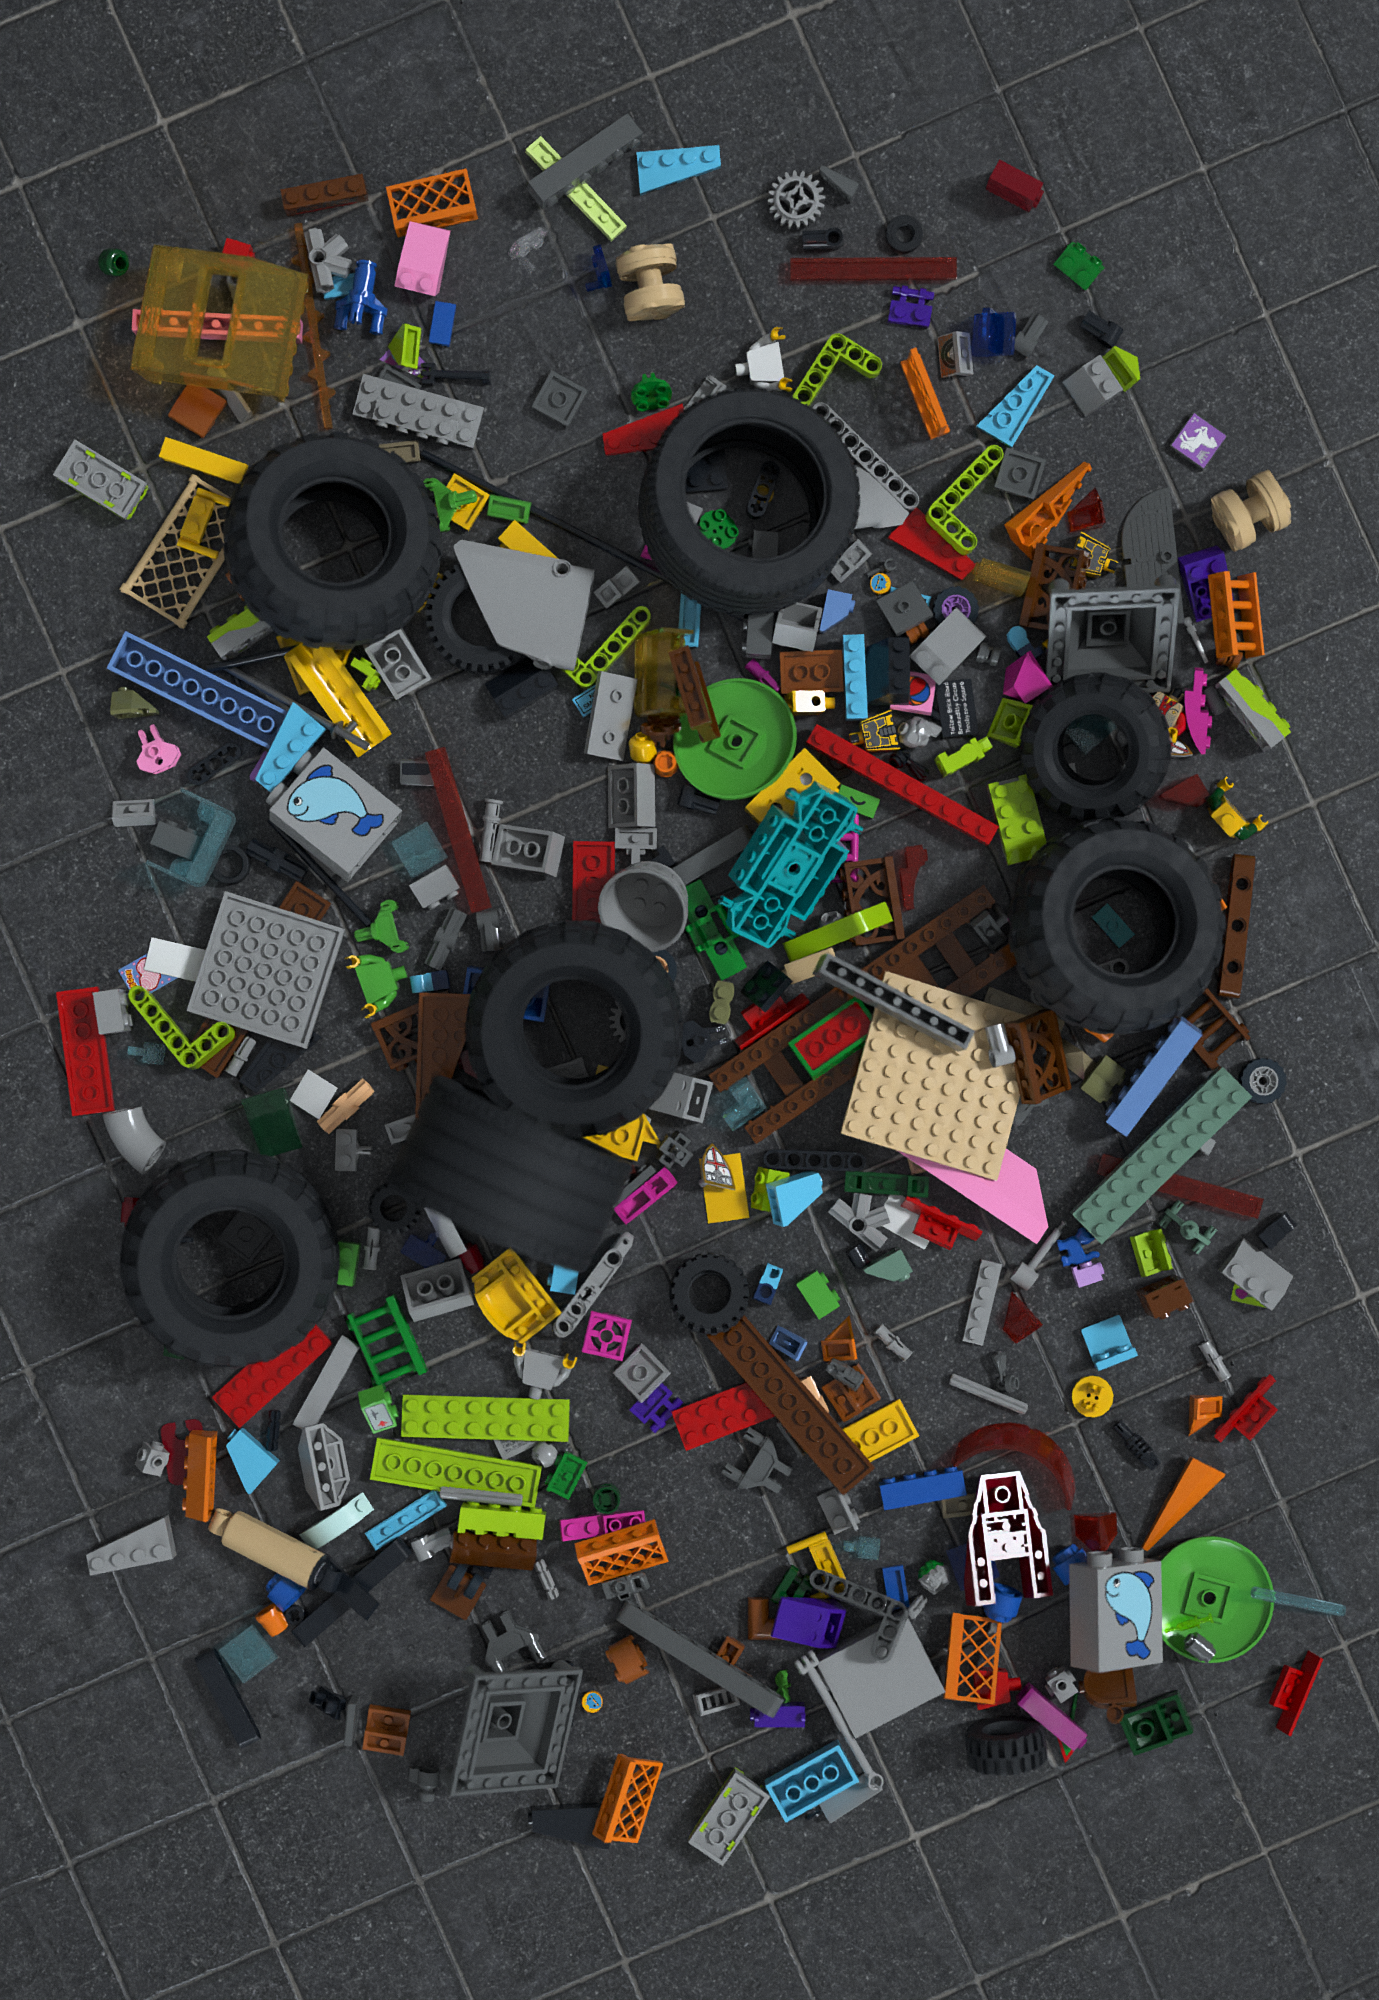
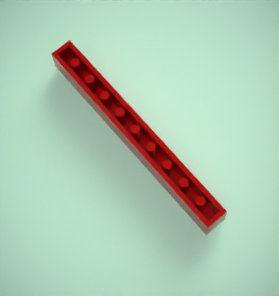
[805,724,999,846]

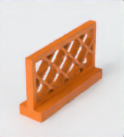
[386,168,478,238]
[900,347,950,440]
[574,1519,669,1586]
[943,1613,1002,1705]
[592,1754,663,1843]

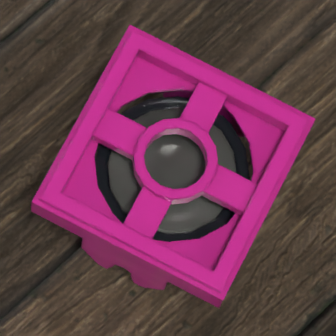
[582,1310,632,1361]

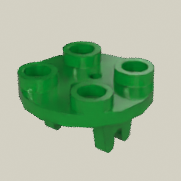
[630,373,672,412]
[697,509,739,550]

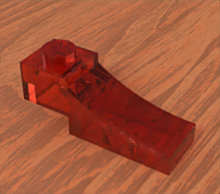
[899,845,928,911]

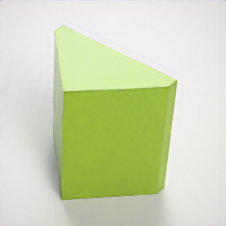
[987,698,1033,748]

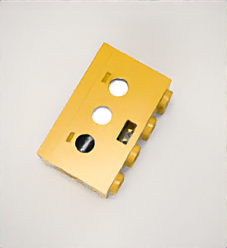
[744,748,840,825]

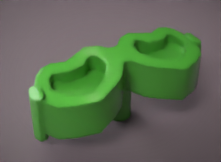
[775,1669,791,1704]

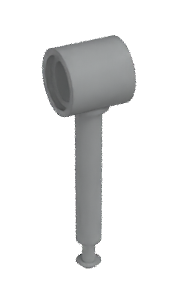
[1010,1220,1067,1291]

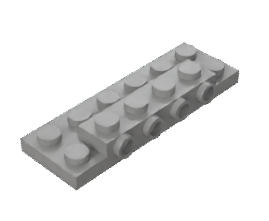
[353,374,484,449]

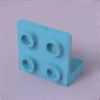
[1081,1315,1138,1371]

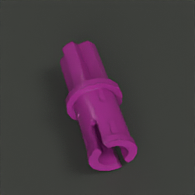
[744,658,781,693]

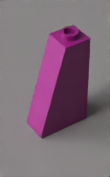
[1015,1681,1088,1751]

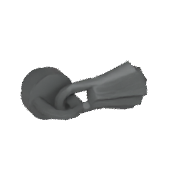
[992,1350,1019,1392]

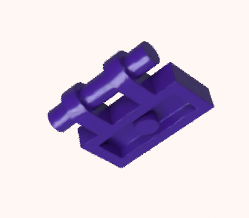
[888,285,934,328]
[629,1383,684,1433]

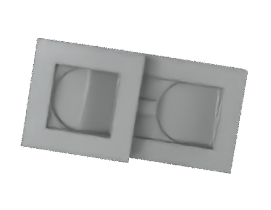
[831,539,873,583]
[594,566,641,609]

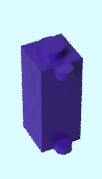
[750,1702,805,1727]

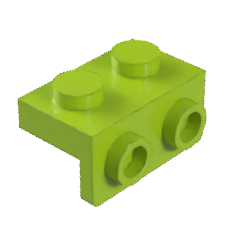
[350,657,381,692]
[751,1167,790,1212]
[1130,1229,1173,1277]

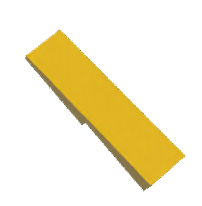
[159,437,249,484]

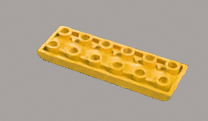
[285,642,392,757]

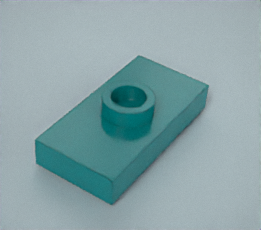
[1091,903,1135,948]

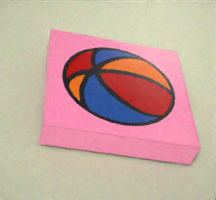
[890,671,936,716]

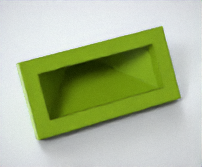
[388,324,421,370]
[1102,346,1140,392]

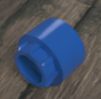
[1052,1544,1087,1586]
[266,1573,307,1612]
[983,1582,1023,1623]

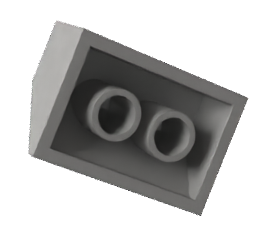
[608,763,655,828]
[1218,1238,1293,1311]
[400,1258,474,1322]

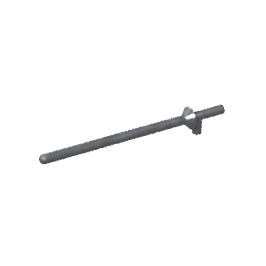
[214,658,370,750]

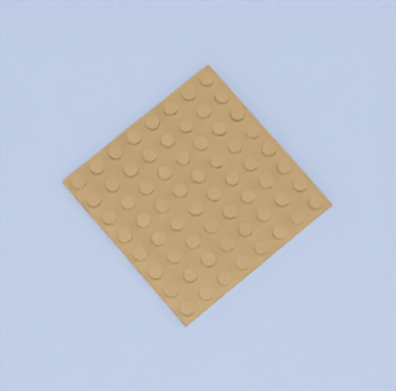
[840,971,1040,1181]

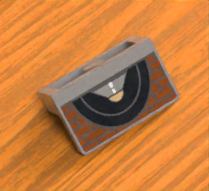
[937,331,973,378]

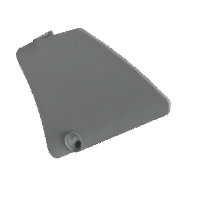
[453,540,595,671]

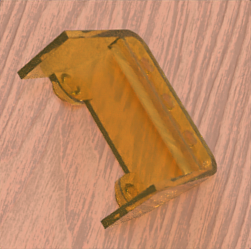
[635,628,693,717]

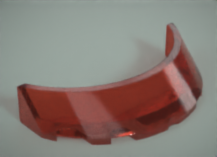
[951,1422,1076,1511]

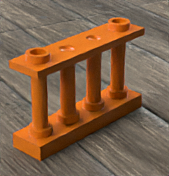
[1208,571,1265,659]

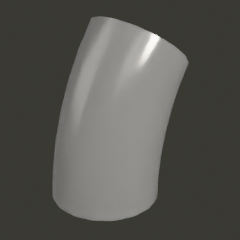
[102,1106,166,1174]

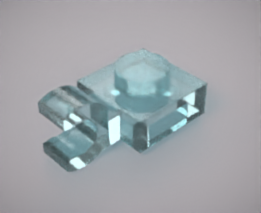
[127,1042,166,1065]
[843,1536,881,1560]

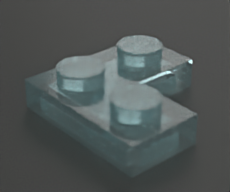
[721,1077,767,1131]

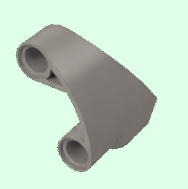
[854,464,909,529]

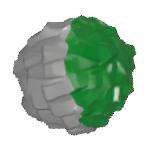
[918,1560,951,1595]

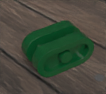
[770,1564,813,1604]

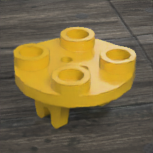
[1071,1375,1114,1417]

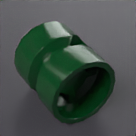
[593,1483,621,1514]

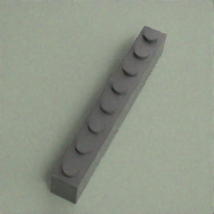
[812,953,975,1052]

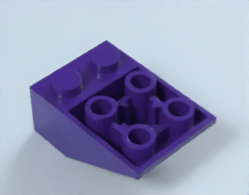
[1177,545,1236,622]
[771,1597,846,1649]

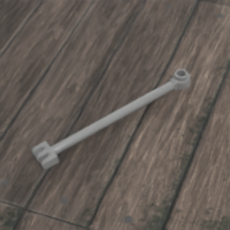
[794,1650,884,1791]

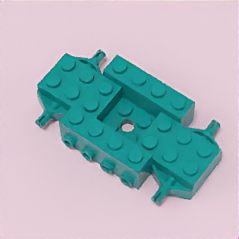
[718,781,863,948]

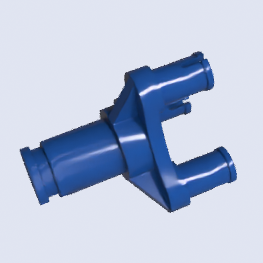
[334,260,388,336]

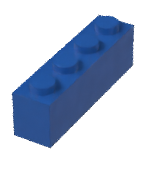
[879,1465,967,1510]

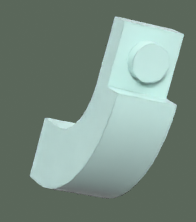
[300,1492,374,1549]

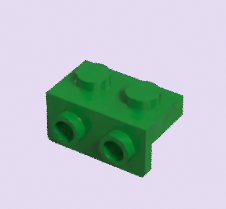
[1054,242,1105,291]
[545,1450,588,1500]

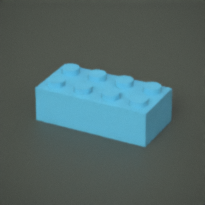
[765,1739,859,1822]

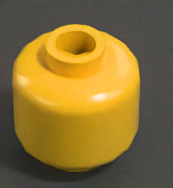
[629,732,657,764]

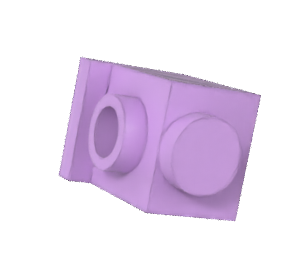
[1070,1260,1104,1288]

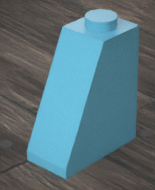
[766,1170,823,1227]
[226,1428,280,1495]

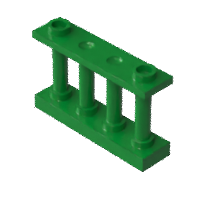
[346,1294,428,1390]

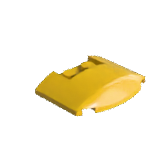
[472,1248,562,1344]

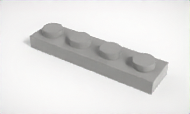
[962,1259,1002,1346]

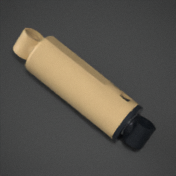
[208,1508,344,1593]

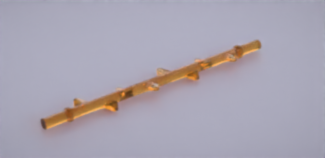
[291,223,336,430]

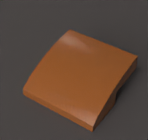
[168,379,227,438]
[821,1363,881,1422]
[362,1704,411,1756]

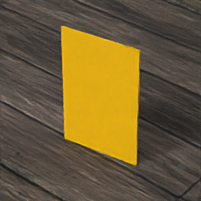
[699,1153,749,1224]

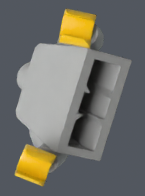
[513,1342,577,1400]

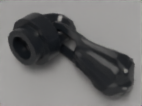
[889,748,929,781]

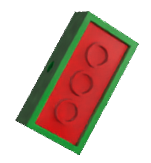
[788,997,872,1081]

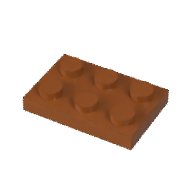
[780,649,844,694]

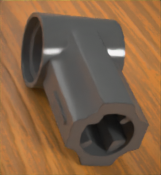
[1011,313,1048,358]
[476,910,500,952]

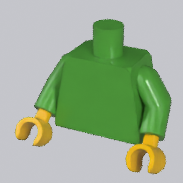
[345,954,408,1018]

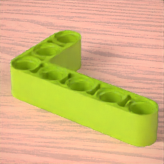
[792,333,882,406]
[925,445,1004,555]
[559,606,651,689]
[782,901,893,963]
[128,985,235,1070]

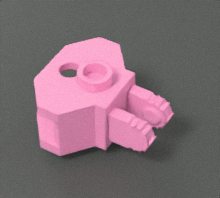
[136,724,181,774]

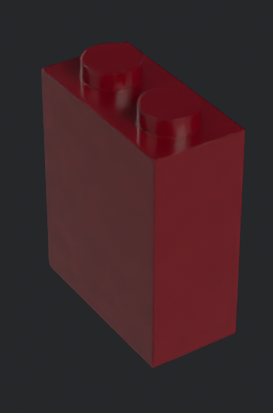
[986,159,1044,212]

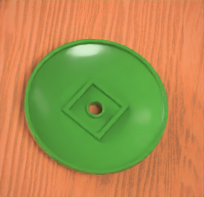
[673,678,797,800]
[1160,1536,1274,1663]

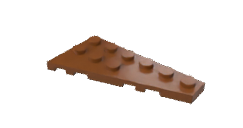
[415,992,471,1118]

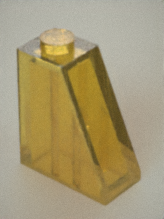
[972,558,1031,598]

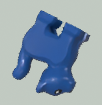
[1056,1227,1100,1267]

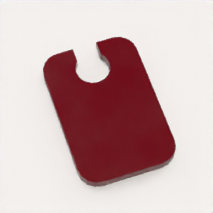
[161,1419,203,1485]

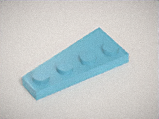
[637,145,721,196]
[976,365,1054,448]
[255,702,326,792]

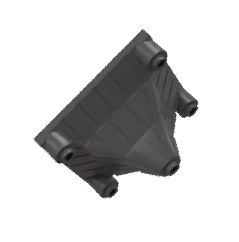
[1044,574,1180,693]
[440,1660,583,1797]

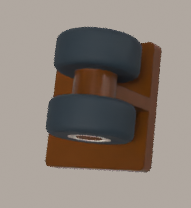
[430,1564,486,1620]

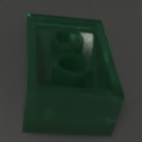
[242,1087,303,1157]

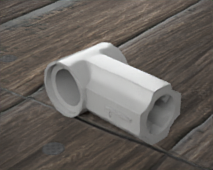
[985,1023,1015,1068]
[410,1527,453,1562]

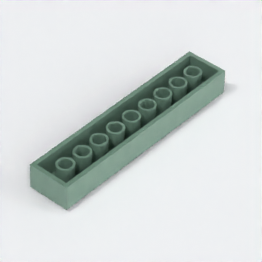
[1070,1066,1252,1244]

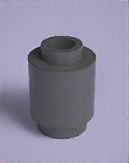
[1184,1632,1216,1663]

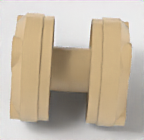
[616,243,685,321]
[1211,470,1291,552]

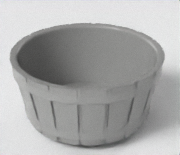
[598,861,688,952]

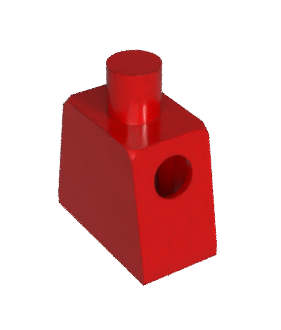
[972,1666,1021,1710]

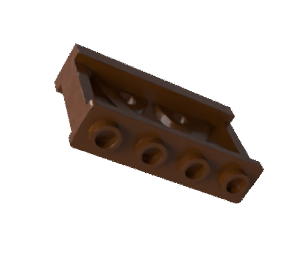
[1019,543,1091,631]
[668,645,721,743]
[838,856,905,947]
[371,990,466,1072]
[1005,1009,1071,1105]

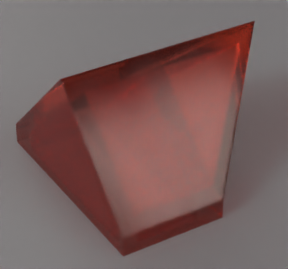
[1067,487,1106,532]
[1002,1292,1043,1344]
[1074,1512,1118,1551]

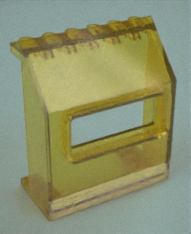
[130,244,309,402]

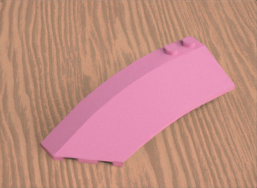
[896,1149,1048,1244]

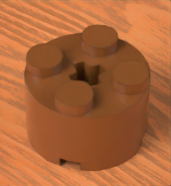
[605,1635,650,1684]

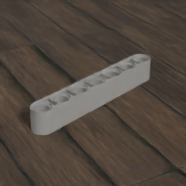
[813,402,919,512]

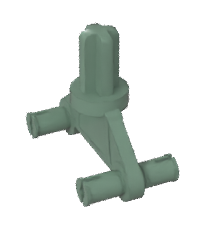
[1158,1199,1218,1254]

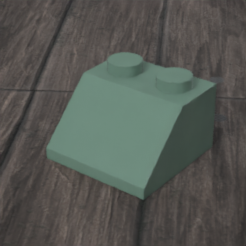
[862,1247,913,1282]

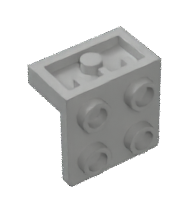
[817,1487,860,1535]

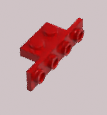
[734,993,810,1050]
[901,1196,983,1250]
[1214,1374,1278,1443]
[1269,1651,1323,1736]

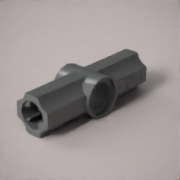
[425,907,467,971]

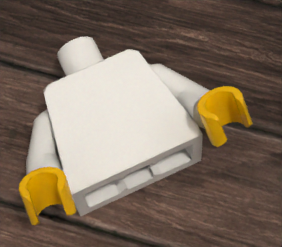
[735,327,792,392]

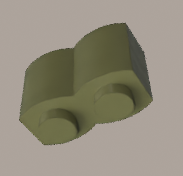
[709,981,734,1024]
[1079,1055,1126,1103]

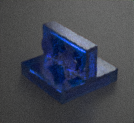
[972,307,1016,357]

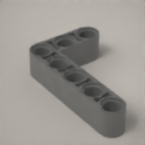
[810,1570,908,1663]

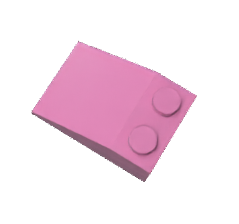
[395,221,451,296]

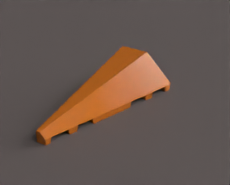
[1004,462,1092,560]
[1141,1456,1226,1551]

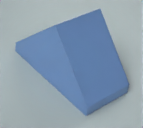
[769,1325,808,1361]

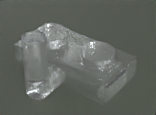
[507,226,548,274]

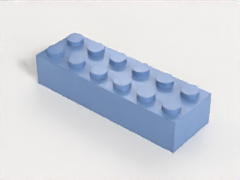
[1105,1016,1202,1137]

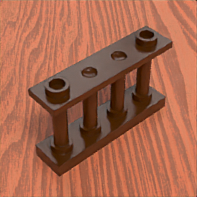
[1167,988,1251,1071]

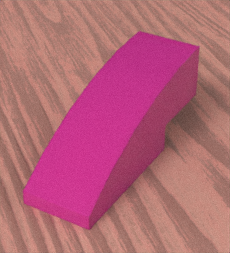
[614,1166,678,1225]

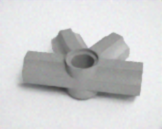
[304,228,352,293]
[828,1192,890,1252]

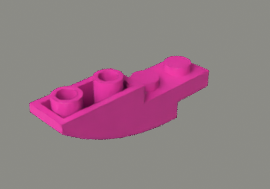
[1184,667,1212,754]
[559,1510,645,1541]

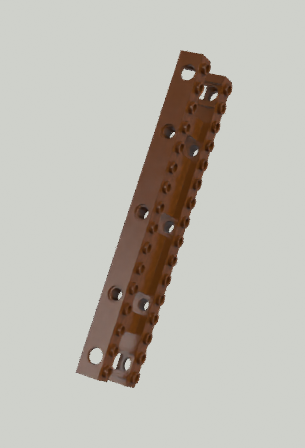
[708,885,1017,1144]

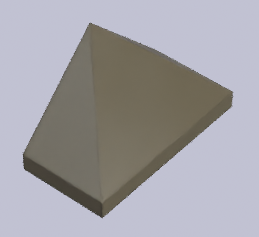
[1062,1039,1096,1080]

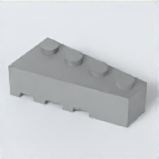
[86,1514,177,1576]

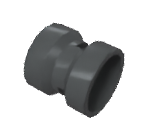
[975,642,1002,667]

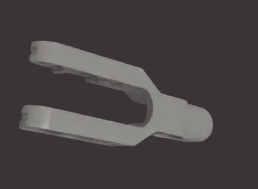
[553,1232,634,1338]

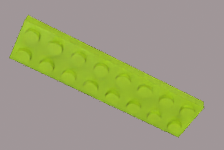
[401,1394,570,1442]
[370,1437,542,1508]

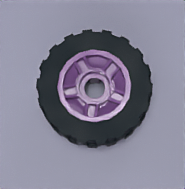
[932,586,979,626]

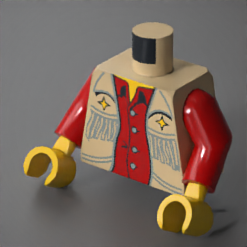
[1151,688,1186,743]

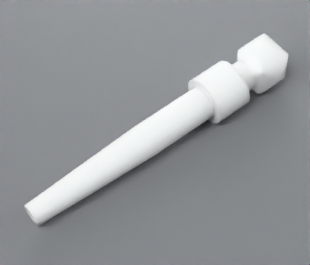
[1184,617,1208,663]

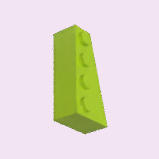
[457,1501,546,1540]

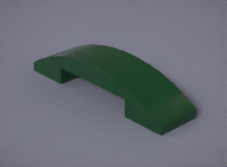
[844,1171,929,1198]

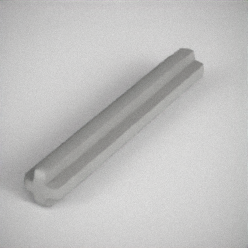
[949,1374,1028,1414]
[440,1486,523,1506]

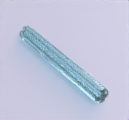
[1250,1586,1346,1617]

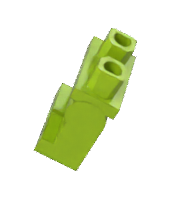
[934,737,993,778]

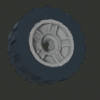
[1238,1058,1287,1104]

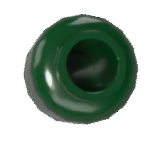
[98,248,130,276]

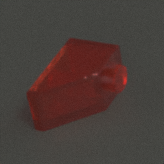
[1158,774,1210,808]

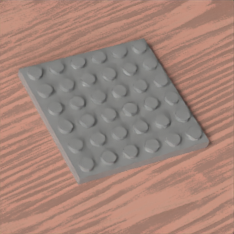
[187,891,346,1049]

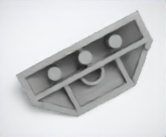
[298,1423,350,1511]

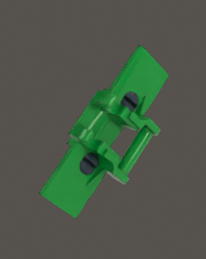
[685,879,747,981]

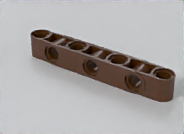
[1217,853,1255,999]

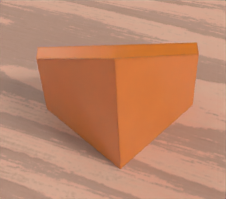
[821,1316,857,1361]
[1189,1395,1222,1436]

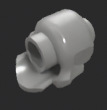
[898,716,942,749]

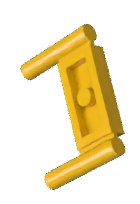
[177,488,230,559]
[786,1531,846,1599]

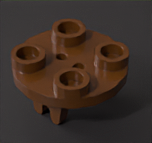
[640,715,682,747]

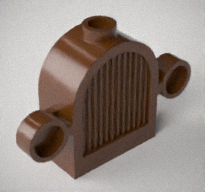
[1078,1667,1137,1724]

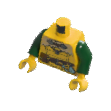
[1207,777,1268,840]

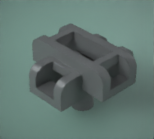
[656,1130,693,1169]

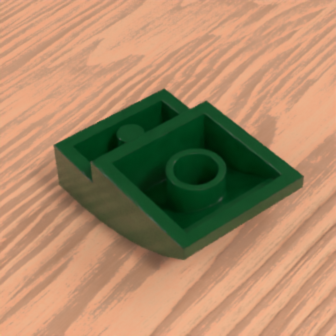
[1120,1690,1194,1756]

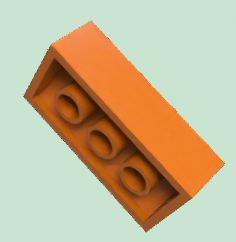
[182,1430,217,1522]

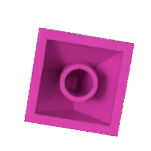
[1003,651,1052,704]

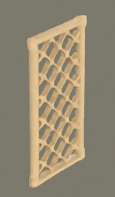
[119,474,231,629]

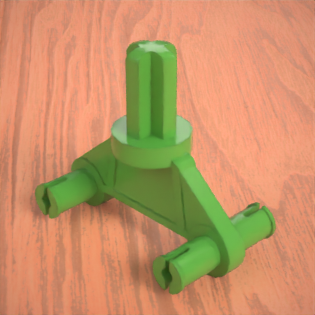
[423,478,477,532]
[354,900,409,953]

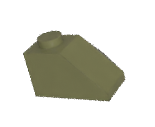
[110,687,160,719]

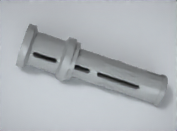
[478,798,503,863]

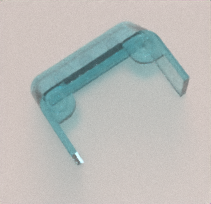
[145,788,236,887]

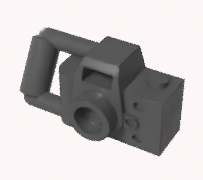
[602,1572,650,1601]

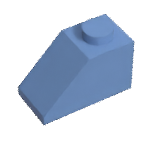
[819,589,855,634]

